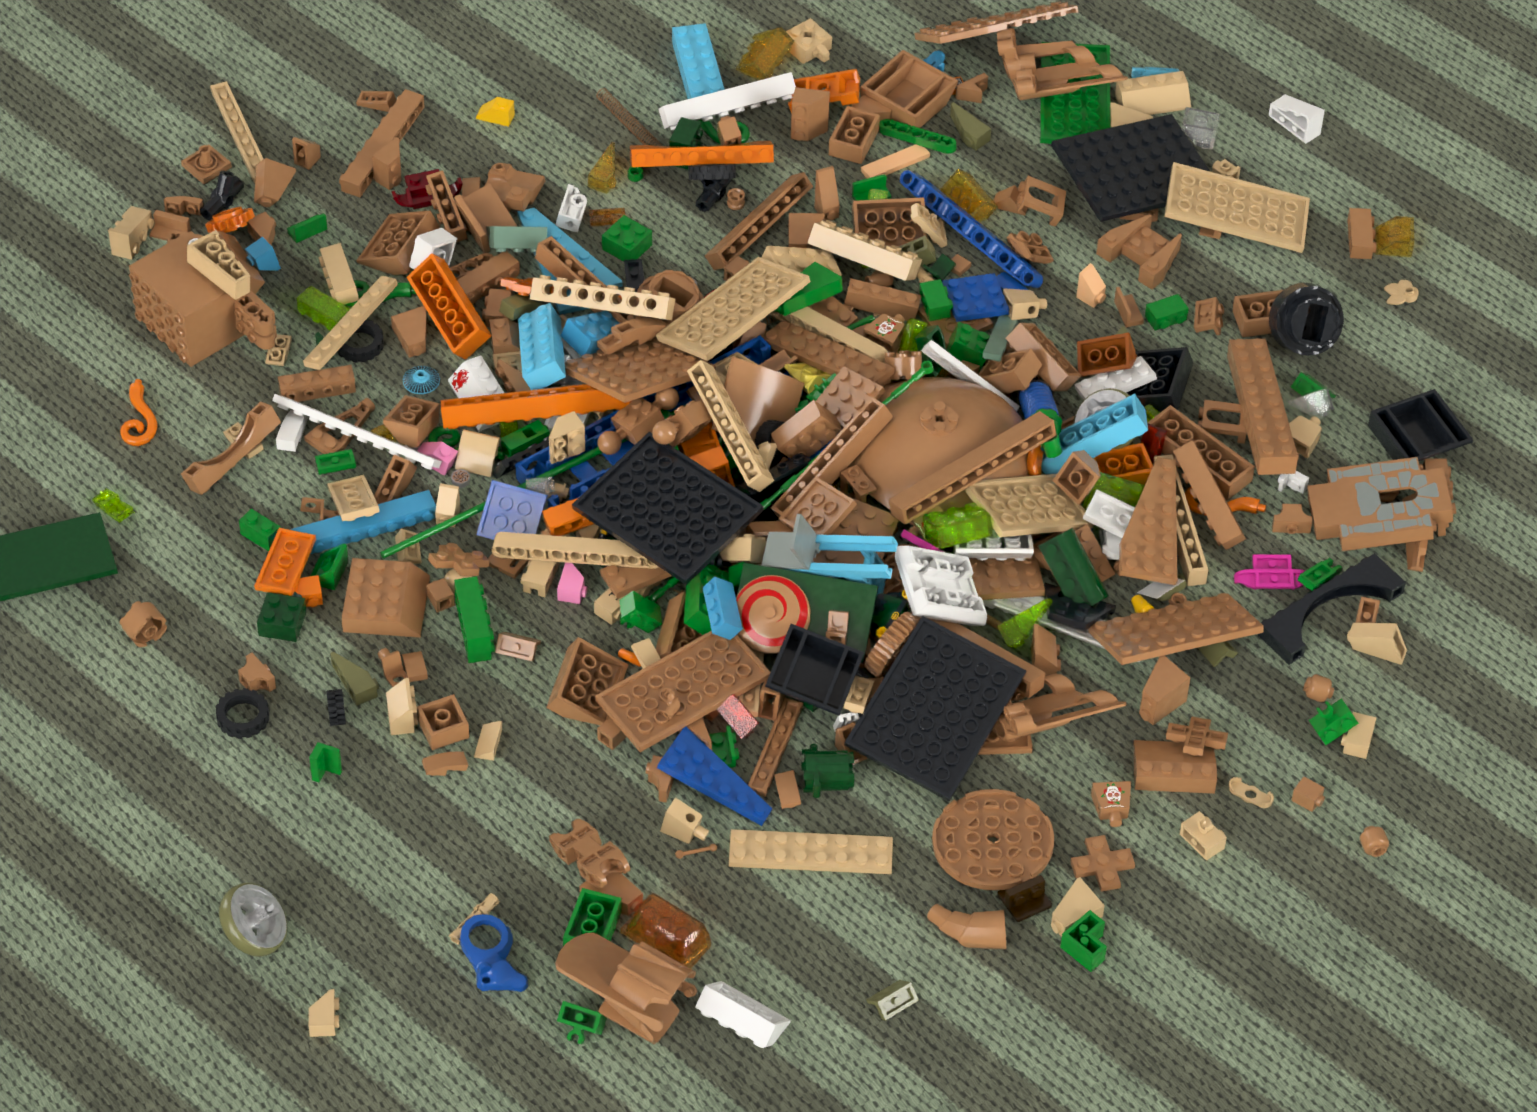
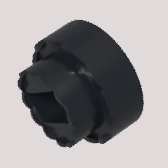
[1269,283,1344,356]

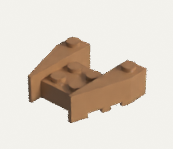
[1096,214,1182,290]

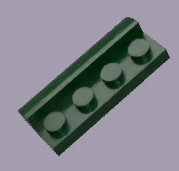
[1038,527,1109,606]

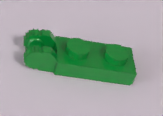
[1297,558,1343,591]

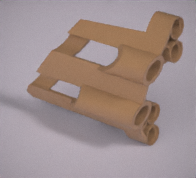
[997,28,1128,100]
[993,673,1127,741]

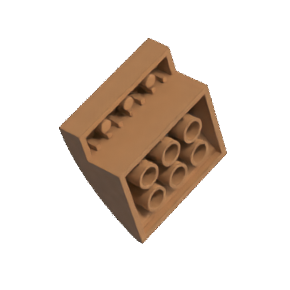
[711,357,804,444]

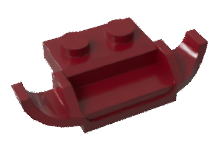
[391,169,463,209]

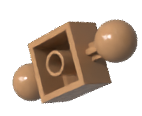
[598,387,679,455]
[652,399,713,447]

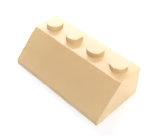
[1115,71,1191,115]

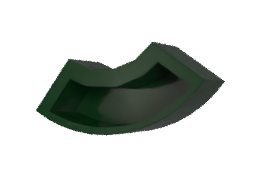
[914,325,946,378]

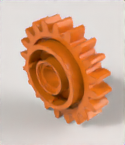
[205,207,255,233]

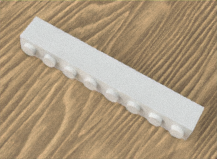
[659,72,796,130]

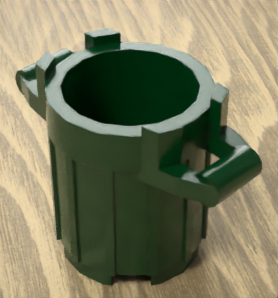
[801,744,854,798]

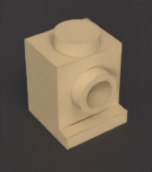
[1212,159,1240,179]

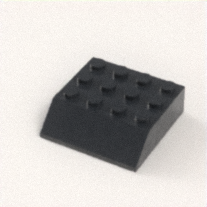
[1368,389,1473,462]
[765,624,864,716]

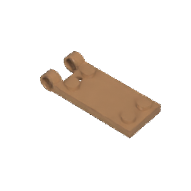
[600,565,672,599]

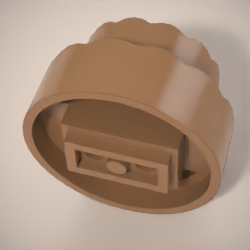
[634,270,704,338]

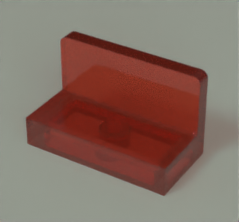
[1141,423,1167,464]
[717,694,759,739]

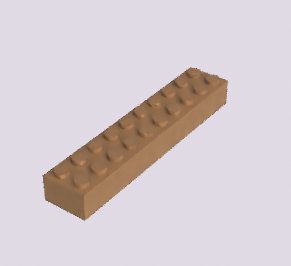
[1227,338,1298,475]

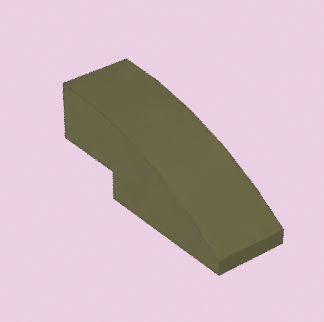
[499,294,546,321]

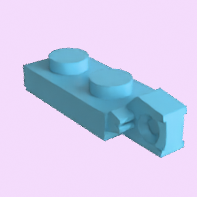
[1131,67,1179,78]

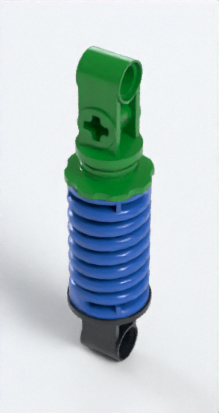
[1018,376,1063,458]

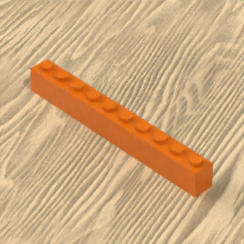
[441,384,630,429]
[542,446,731,536]

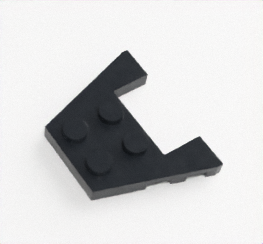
[1044,582,1116,631]

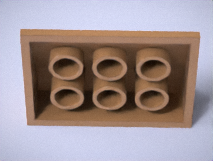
[852,197,927,247]
[356,210,440,275]
[546,637,628,725]
[1134,740,1217,794]

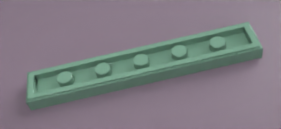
[982,315,1018,362]

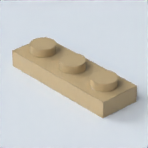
[844,675,874,714]

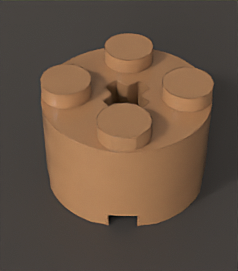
[884,350,922,380]
[119,601,167,647]

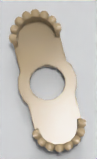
[1229,777,1274,808]

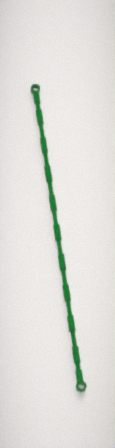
[645,361,934,602]

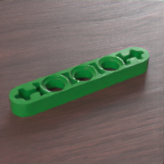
[879,119,957,154]

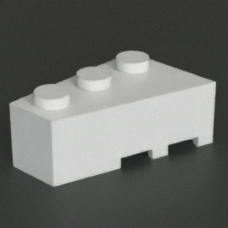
[1269,94,1325,144]

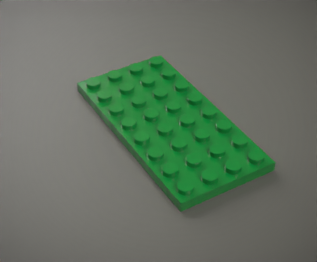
[1040,42,1110,144]

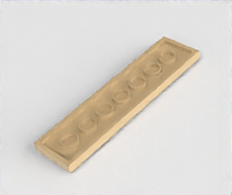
[729,829,893,874]

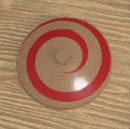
[736,575,811,654]

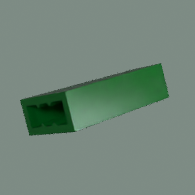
[774,262,843,316]

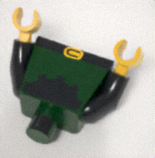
[870,589,911,638]

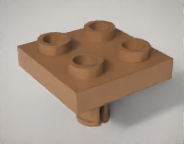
[181,144,232,184]

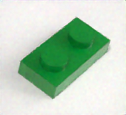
[315,449,356,475]

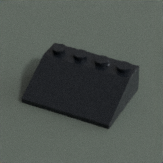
[1126,347,1193,413]

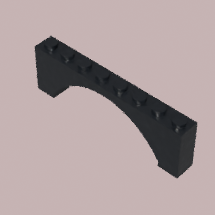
[1258,553,1406,665]

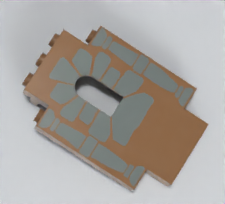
[1307,457,1456,551]

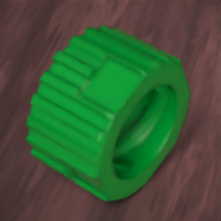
[628,166,643,182]

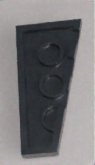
[493,436,549,479]

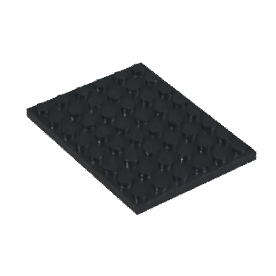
[1051,114,1210,222]
[572,432,764,585]
[844,616,1027,802]

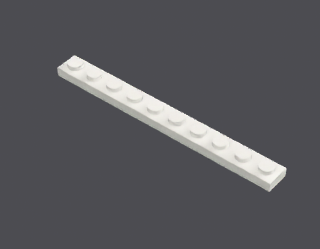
[272,394,442,470]

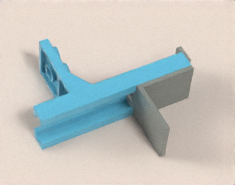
[761,514,898,595]

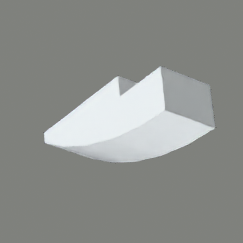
[276,410,308,452]

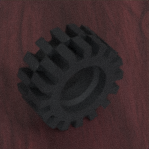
[326,689,346,726]

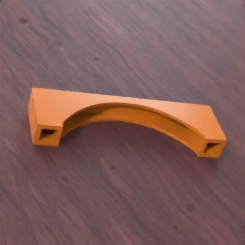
[630,141,774,167]

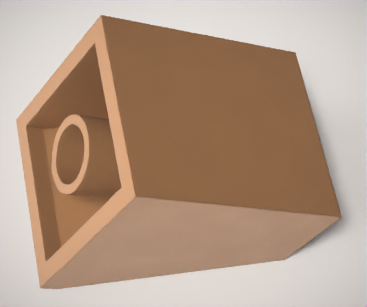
[1139,655,1190,725]

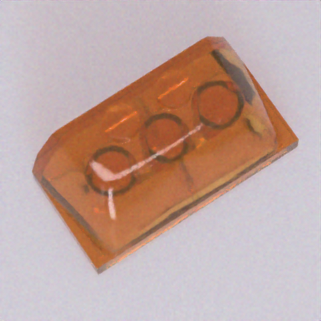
[620,893,711,969]

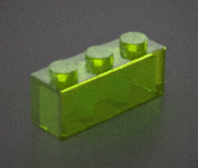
[296,285,350,331]

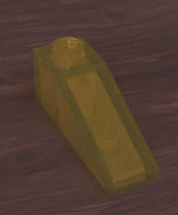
[588,142,617,194]

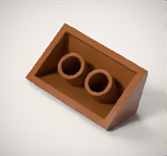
[1077,332,1137,377]

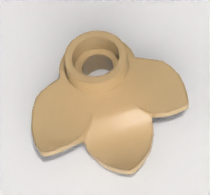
[1384,280,1419,305]

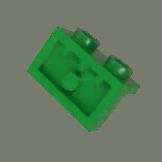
[709,725,739,768]

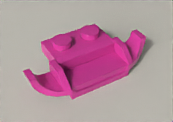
[1234,554,1306,590]

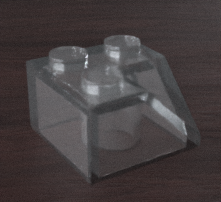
[1181,107,1220,149]

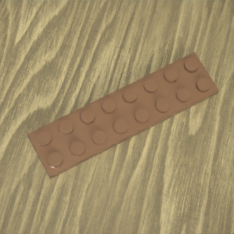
[762,320,895,385]

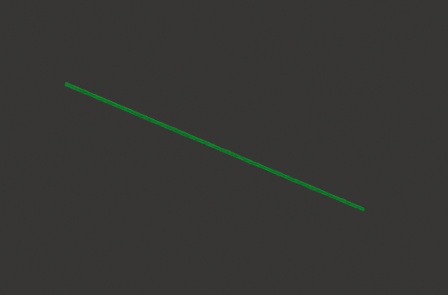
[380,315,875,559]

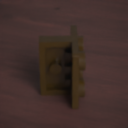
[997,875,1052,922]

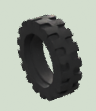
[688,164,736,180]
[337,320,384,363]
[216,688,270,739]

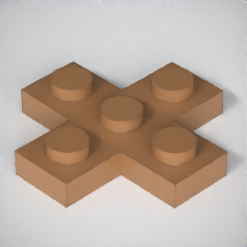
[428,543,490,576]
[1166,717,1228,756]
[1071,835,1135,891]

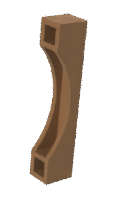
[181,402,281,495]

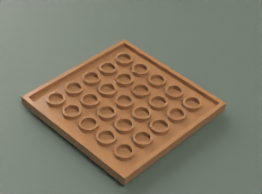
[565,337,716,403]

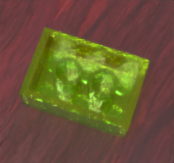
[923,503,993,549]

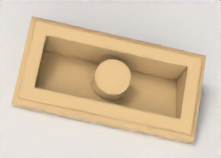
[395,529,422,564]
[474,721,502,761]

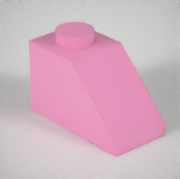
[417,442,458,476]
[557,563,587,604]

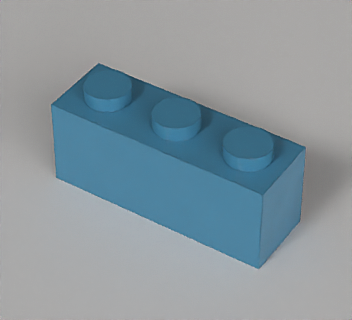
[703,577,743,640]

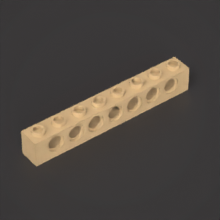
[530,275,675,320]
[687,360,774,492]

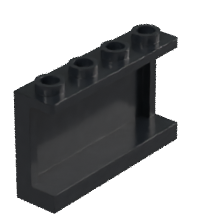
[739,453,811,522]

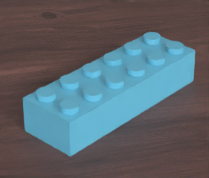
[672,23,725,99]
[518,303,566,390]
[1040,394,1148,475]

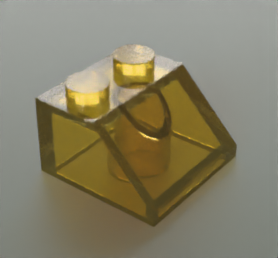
[1375,216,1414,257]

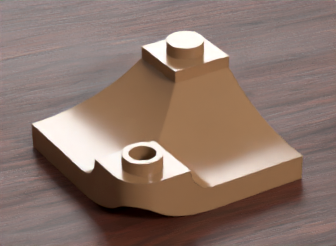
[485,163,545,212]

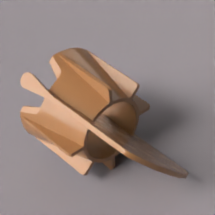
[555,933,697,1045]

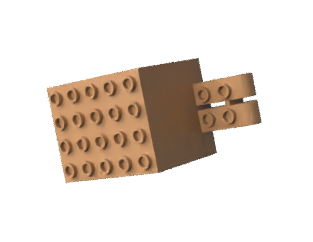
[129,230,277,367]

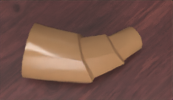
[927,904,1006,949]

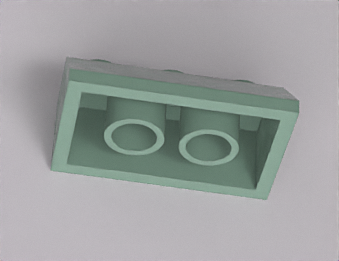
[486,226,547,252]

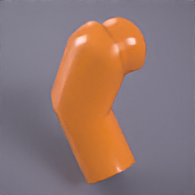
[618,648,642,667]

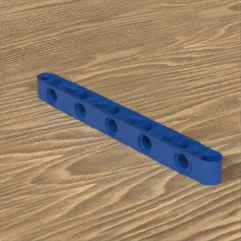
[900,170,1043,288]

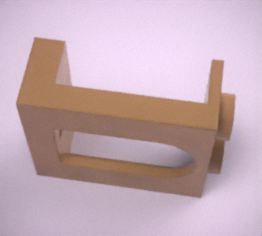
[1016,176,1066,226]
[1198,400,1247,444]
[840,464,877,504]

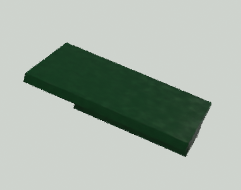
[0,512,118,601]
[737,563,878,664]

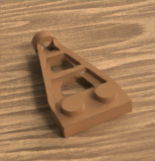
[304,398,375,454]

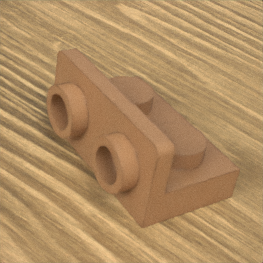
[1194,297,1224,335]

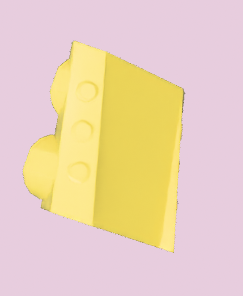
[784,363,831,394]

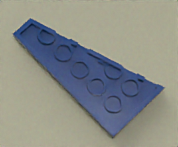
[657,727,773,826]

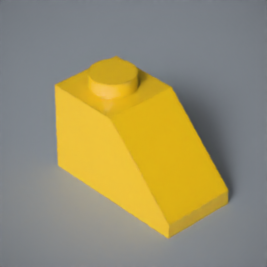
[476,97,515,127]

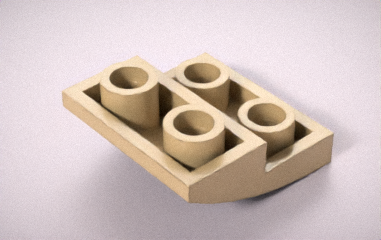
[455,430,500,477]

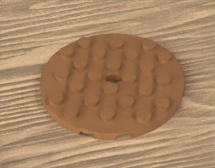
[932,789,1054,890]

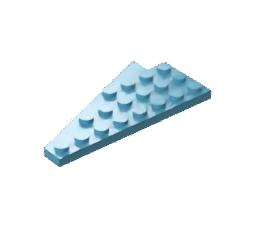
[517,208,623,315]

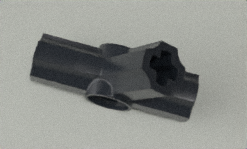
[200,170,244,221]
[695,178,733,212]

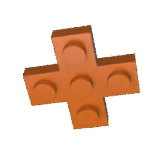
[500,277,554,296]

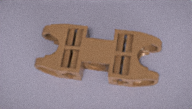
[548,819,630,888]

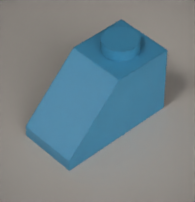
[245,237,281,271]

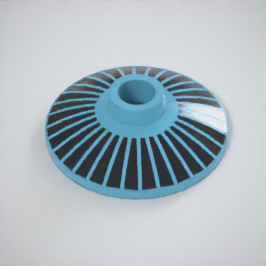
[403,366,440,394]

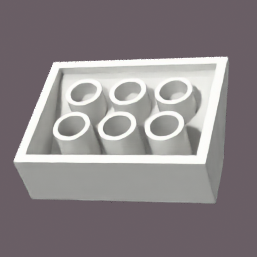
[953,530,1034,561]

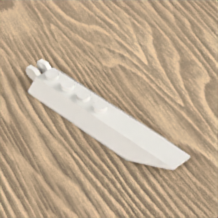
[983,596,1140,662]

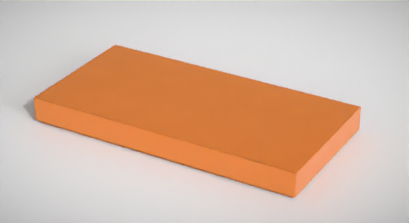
[254,528,316,596]

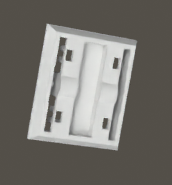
[895,546,987,626]

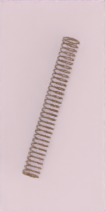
[596,88,663,146]

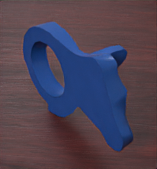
[460,914,528,992]

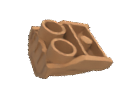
[1006,231,1054,264]

